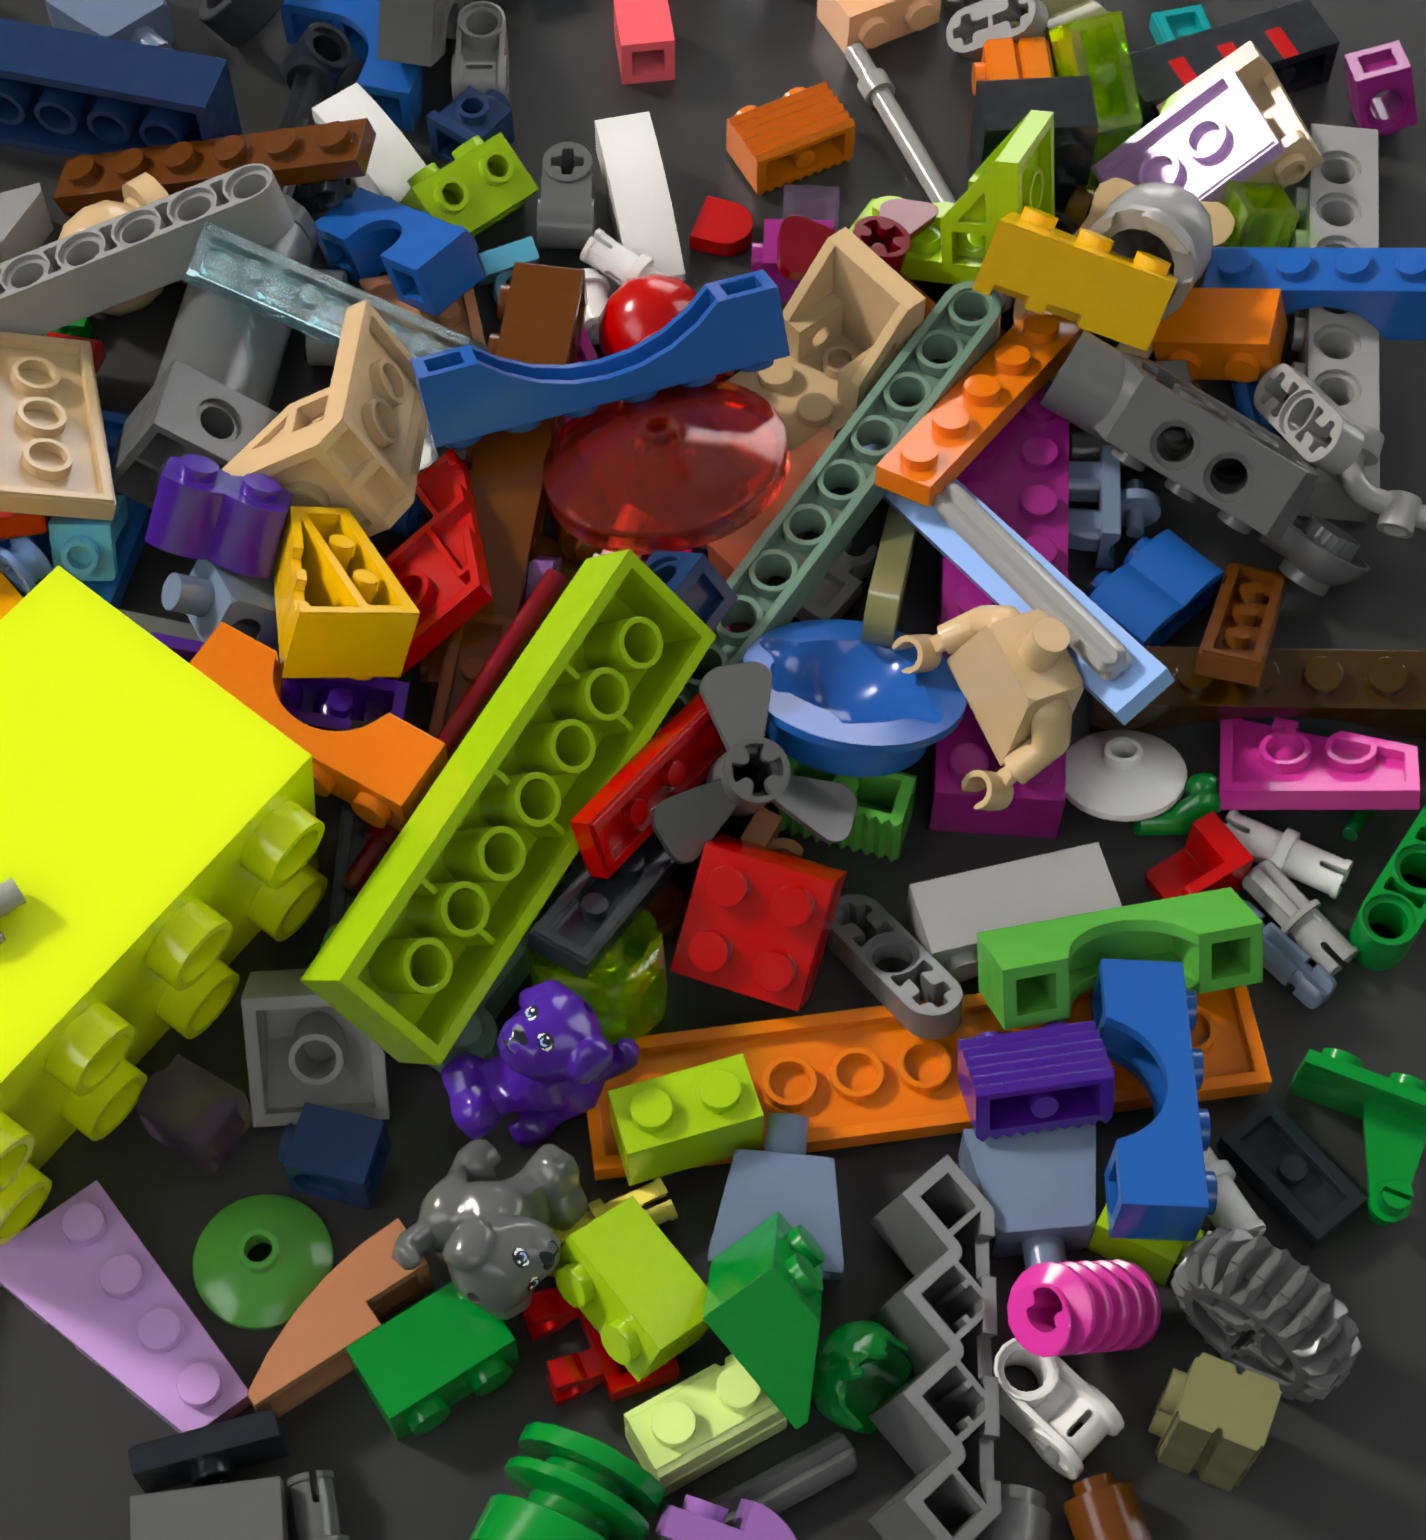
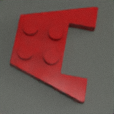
[383,448,493,680]

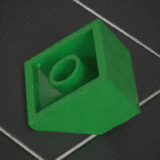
[702,1211,825,1430]

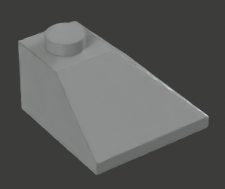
[241,968,390,1127]

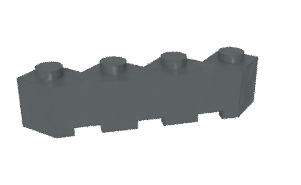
[868,1154,1002,1540]

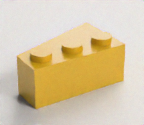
[972,206,1179,352]
[273,506,420,681]

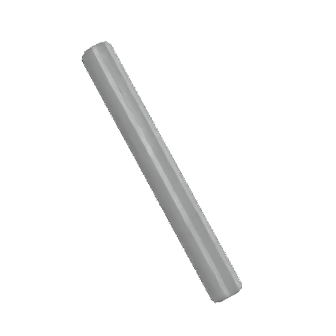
[932,483,1132,681]

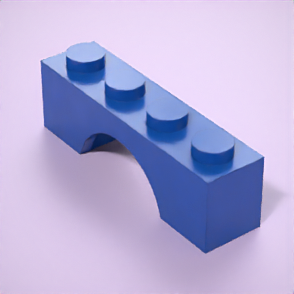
[1202,247,1426,341]
[1090,958,1218,1241]

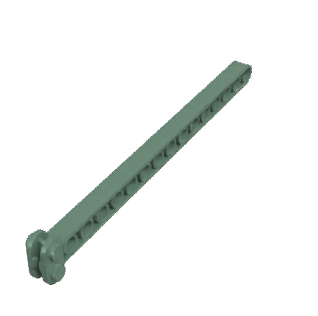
[429,281,1001,1073]

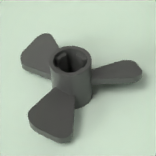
[651,661,857,864]

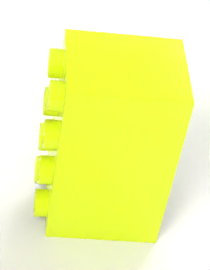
[0,565,328,1247]

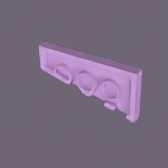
[0,1180,252,1433]

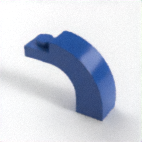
[280,0,425,133]

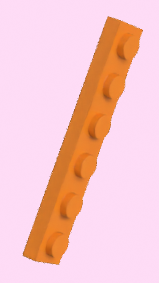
[875,310,1093,507]

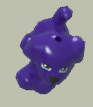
[441,980,640,1148]

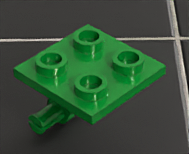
[1287,1048,1426,1226]

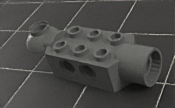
[1040,330,1371,596]

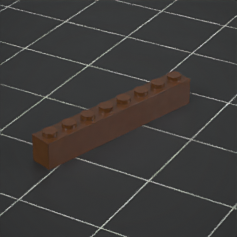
[420,262,588,707]

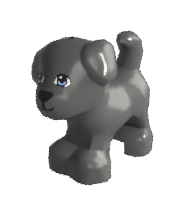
[391,1139,588,1320]

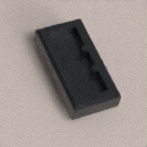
[128,1409,289,1494]

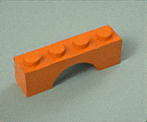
[190,621,448,831]

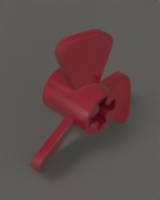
[777,198,939,320]

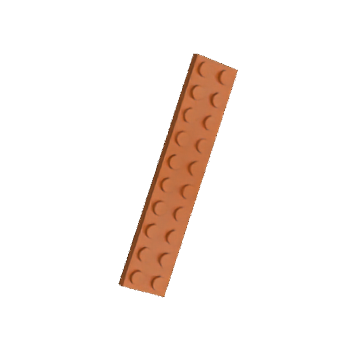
[586,985,1272,1181]

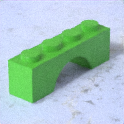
[977,887,1263,1030]

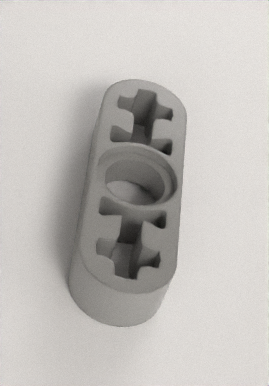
[1254,363,1364,475]

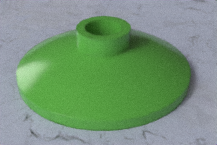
[193,1194,334,1330]

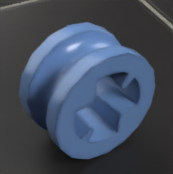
[0,536,53,595]

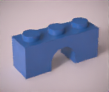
[315,187,485,317]

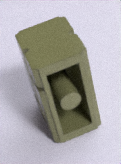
[1148,1352,1282,1492]

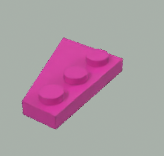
[1219,717,1420,810]

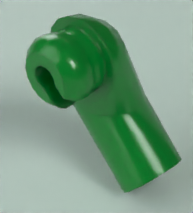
[1132,773,1221,836]

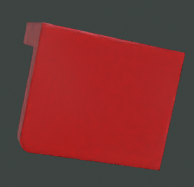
[1144,811,1254,900]

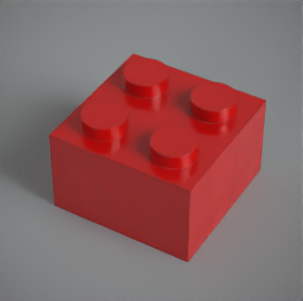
[670,833,847,1012]

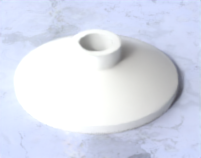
[1065,730,1187,822]

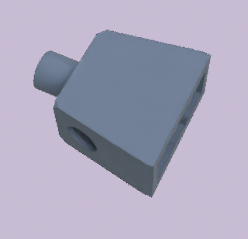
[44,0,175,50]
[161,559,279,657]
[707,1113,844,1281]
[958,1122,1096,1270]

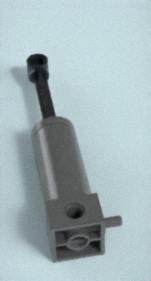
[110,22,354,509]

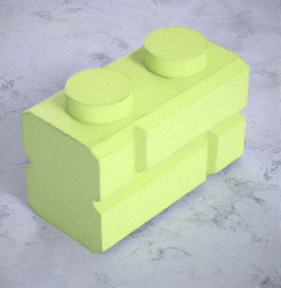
[624,1354,787,1496]

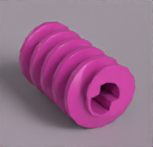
[1007,1259,1162,1357]

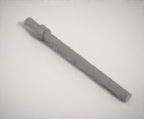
[844,43,956,204]

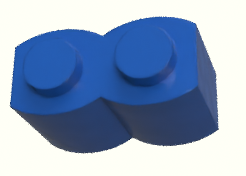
[1085,529,1224,646]

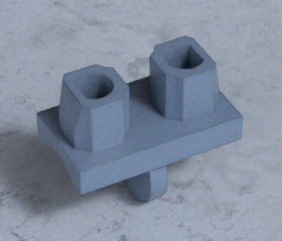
[1068,445,1161,569]

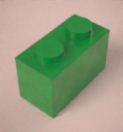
[346,1282,520,1440]

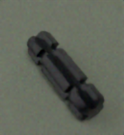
[292,179,354,216]

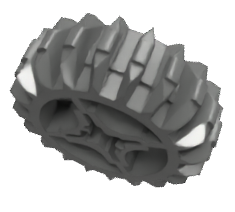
[1170,1226,1362,1403]

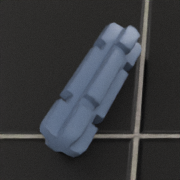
[1243,900,1337,1009]

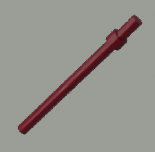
[341,569,569,894]

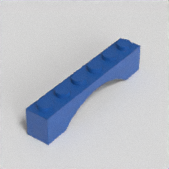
[410,269,790,449]

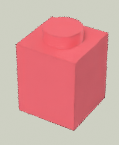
[613,0,675,85]

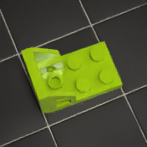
[849,110,1055,285]

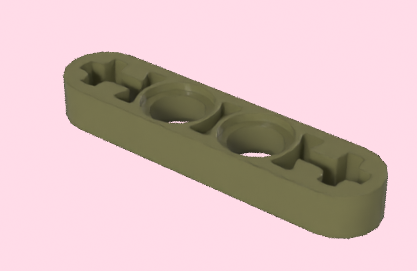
[861,504,917,647]

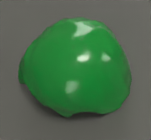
[811,1320,913,1434]

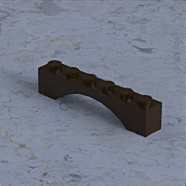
[1087,646,1426,738]

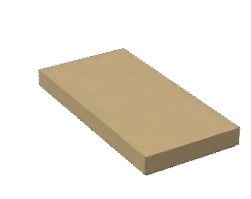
[0,331,117,521]

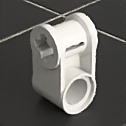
[992,1338,1124,1480]

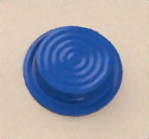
[742,619,967,777]

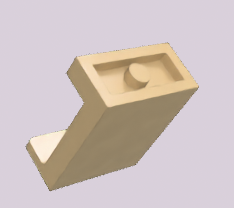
[1156,40,1324,221]

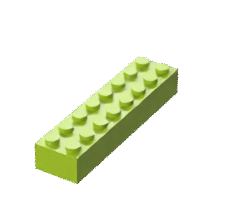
[300,549,717,1065]

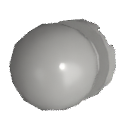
[1089,182,1213,321]

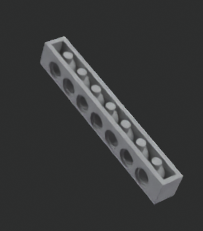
[1288,123,1380,523]

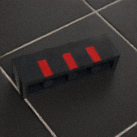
[1109,0,1340,135]

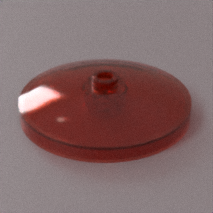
[543,379,790,555]

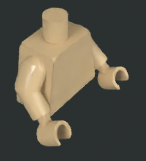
[892,605,1084,811]

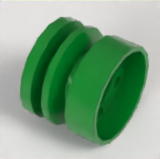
[469,1422,665,1540]

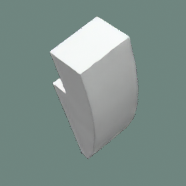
[312,82,426,203]
[595,111,685,282]

